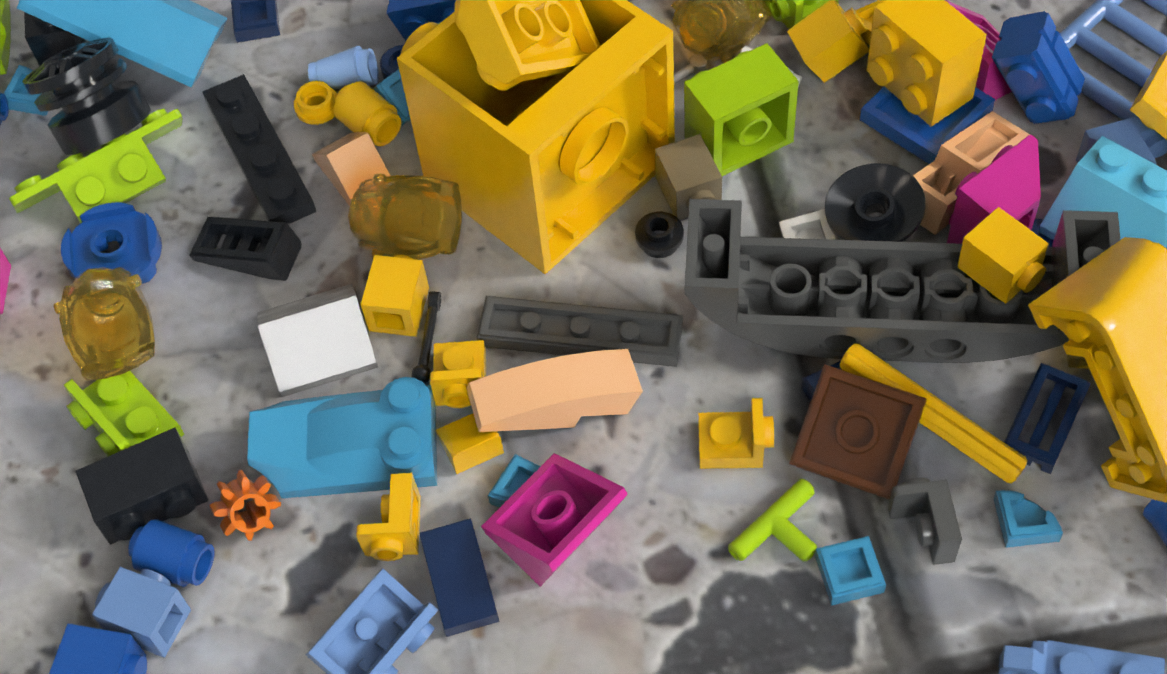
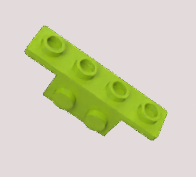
[9,108,183,223]

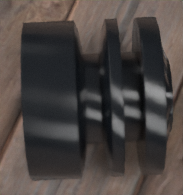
[22,37,151,155]

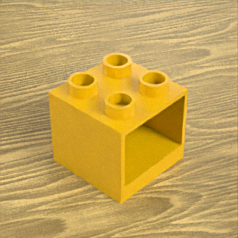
[397,0,675,274]

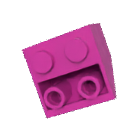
[947,134,1041,244]

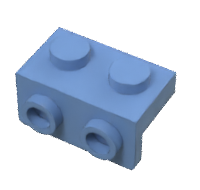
[305,568,438,674]

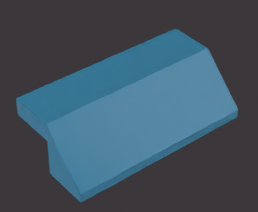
[17,0,228,87]

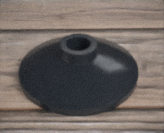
[825,163,926,242]

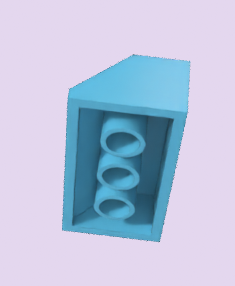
[1039,135,1167,249]

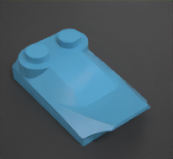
[247,377,438,499]

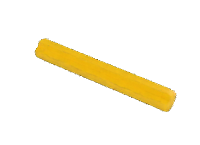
[839,343,1028,484]

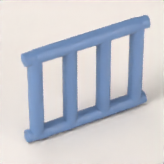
[1060,0,1167,120]

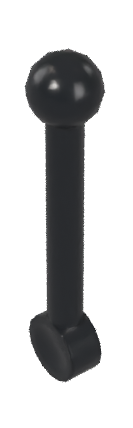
[412,291,441,384]

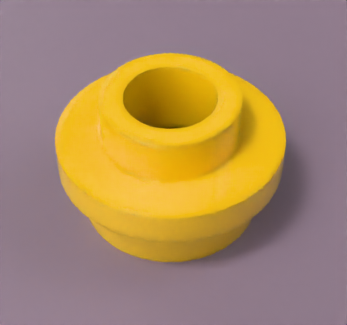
[294,81,337,125]

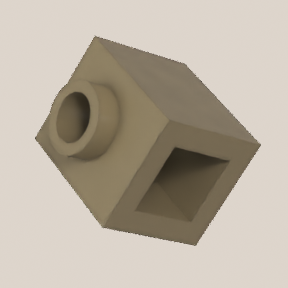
[655,134,722,220]

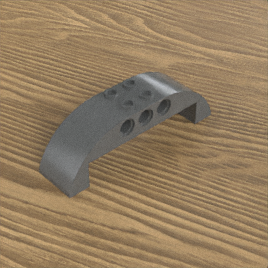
[685,199,1121,363]

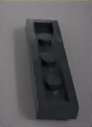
[202,74,317,224]

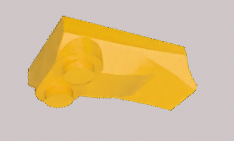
[455,0,601,91]

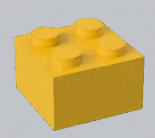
[866,0,987,127]

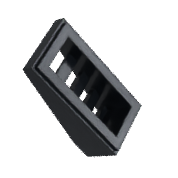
[189,216,302,281]

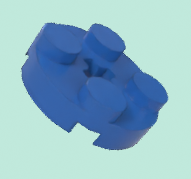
[61,202,162,294]

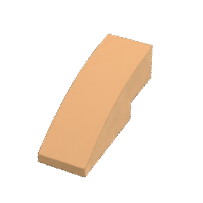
[913,111,1030,235]
[466,349,643,432]

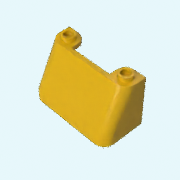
[1028,237,1167,503]

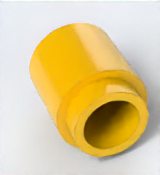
[333,81,402,146]

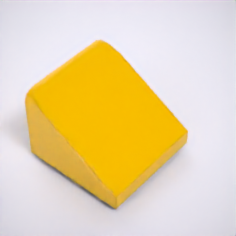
[435,413,504,474]

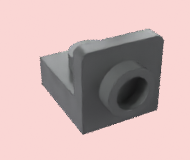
[888,478,962,565]

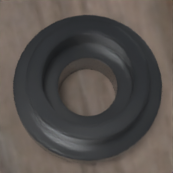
[635,211,684,258]

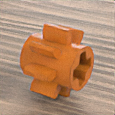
[210,470,281,541]

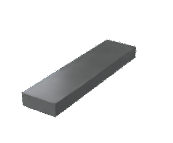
[477,296,683,367]

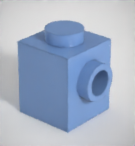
[92,567,191,658]

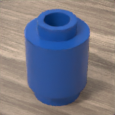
[128,519,215,587]

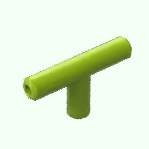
[728,479,817,561]

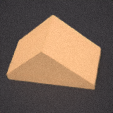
[312,132,400,220]

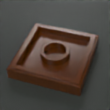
[789,364,927,500]

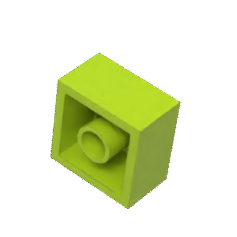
[684,43,799,177]

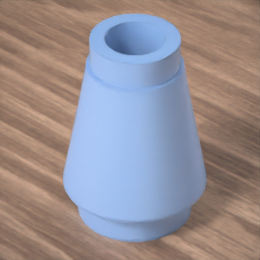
[308,45,379,90]

